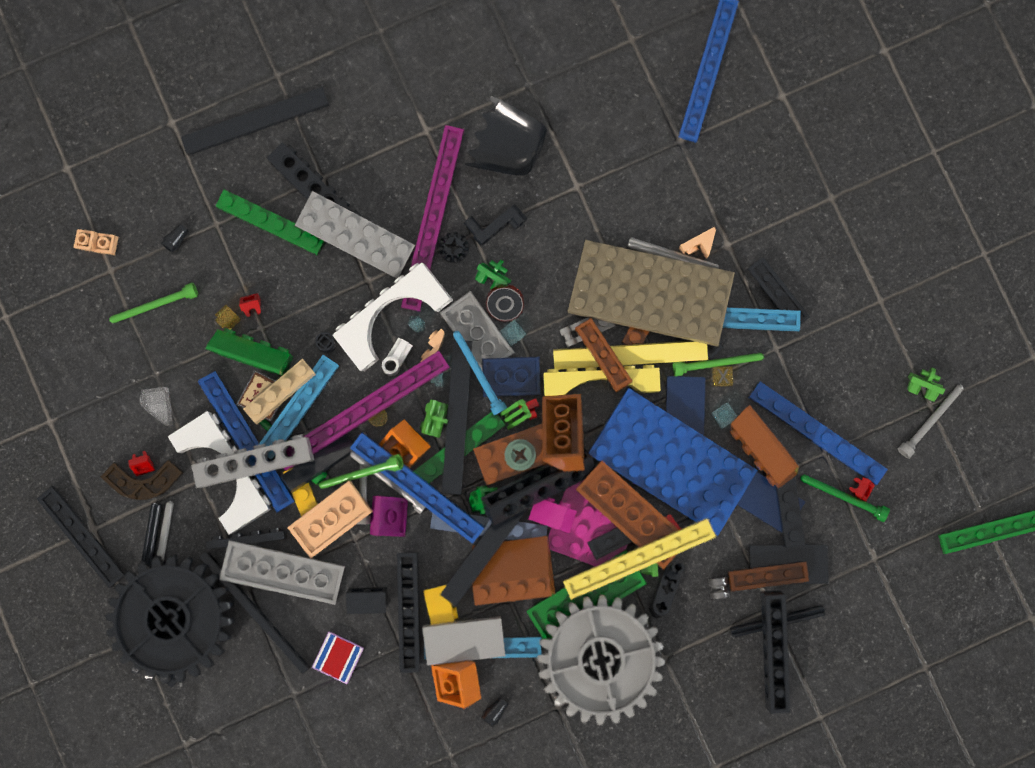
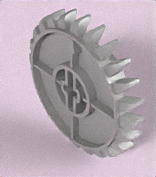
[537,595,665,725]

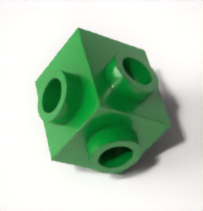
[469,486,497,515]

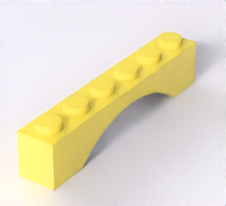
[543,365,661,396]

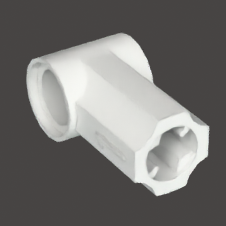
[382,337,413,376]

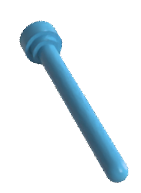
[453,331,507,415]

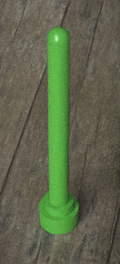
[109,282,198,323]
[673,353,764,376]
[319,454,403,489]

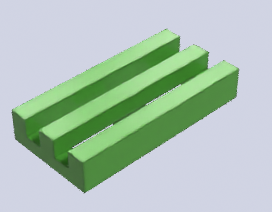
[499,399,532,430]

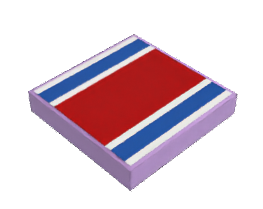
[312,631,364,684]

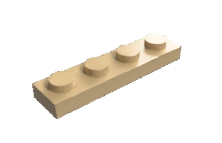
[244,359,316,424]

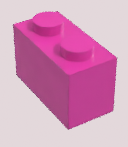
[529,498,577,533]

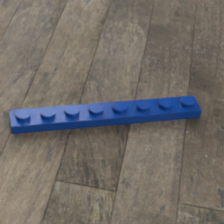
[678,0,739,143]
[198,372,294,512]
[748,381,888,485]
[350,433,485,544]

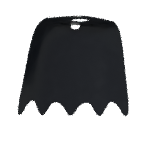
[464,96,547,176]

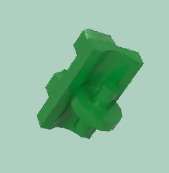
[475,260,512,291]

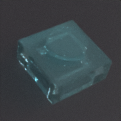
[500,319,526,347]
[431,373,444,388]
[711,402,737,429]

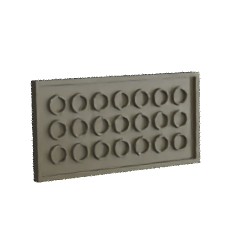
[568,240,735,347]

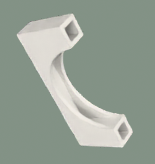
[333,263,453,371]
[168,411,271,535]

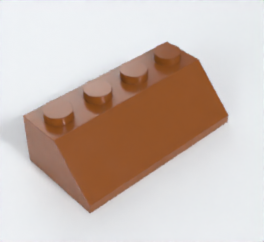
[542,394,584,471]
[730,405,799,488]

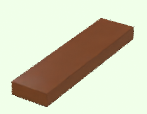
[575,318,633,392]

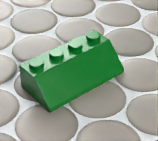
[206,328,293,376]

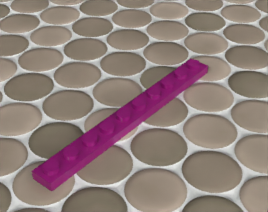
[401,125,464,312]
[275,351,450,471]

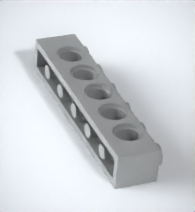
[191,434,314,488]

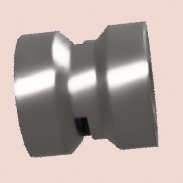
[708,577,730,599]

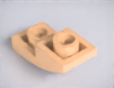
[74,229,118,255]
[420,329,445,362]

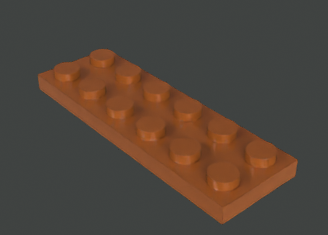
[576,461,679,569]

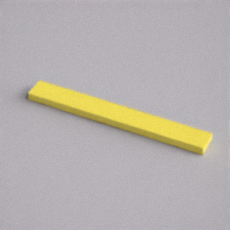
[553,341,708,369]
[563,518,716,599]

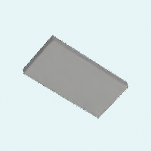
[440,291,515,370]
[422,616,505,665]

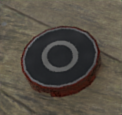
[486,285,524,322]

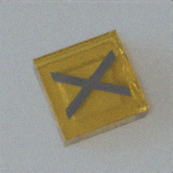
[712,366,733,387]

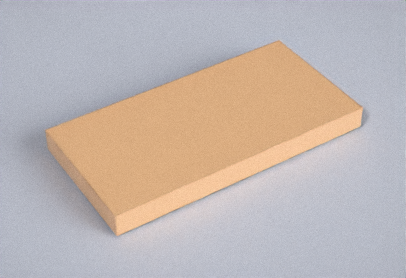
[287,480,373,559]

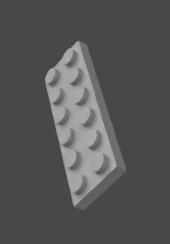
[295,191,415,278]
[220,540,345,605]

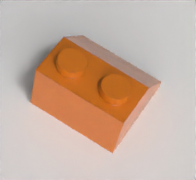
[379,419,431,468]
[431,661,481,708]

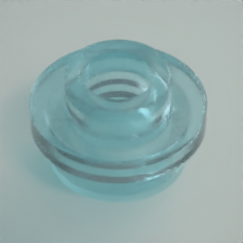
[407,316,425,333]

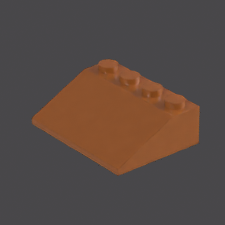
[472,536,556,605]

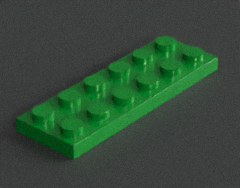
[526,549,647,640]

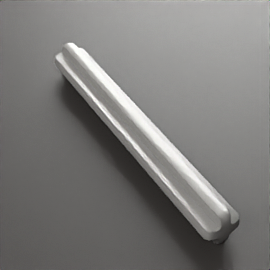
[628,238,719,269]

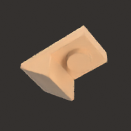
[679,227,716,259]

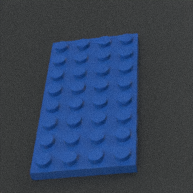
[588,388,758,536]

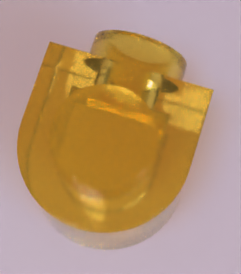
[215,305,241,330]

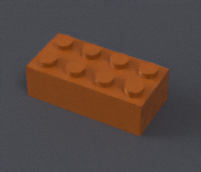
[474,424,548,486]

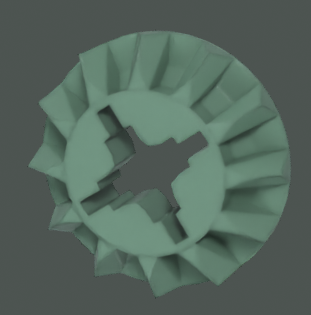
[504,439,536,471]

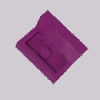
[370,496,408,537]

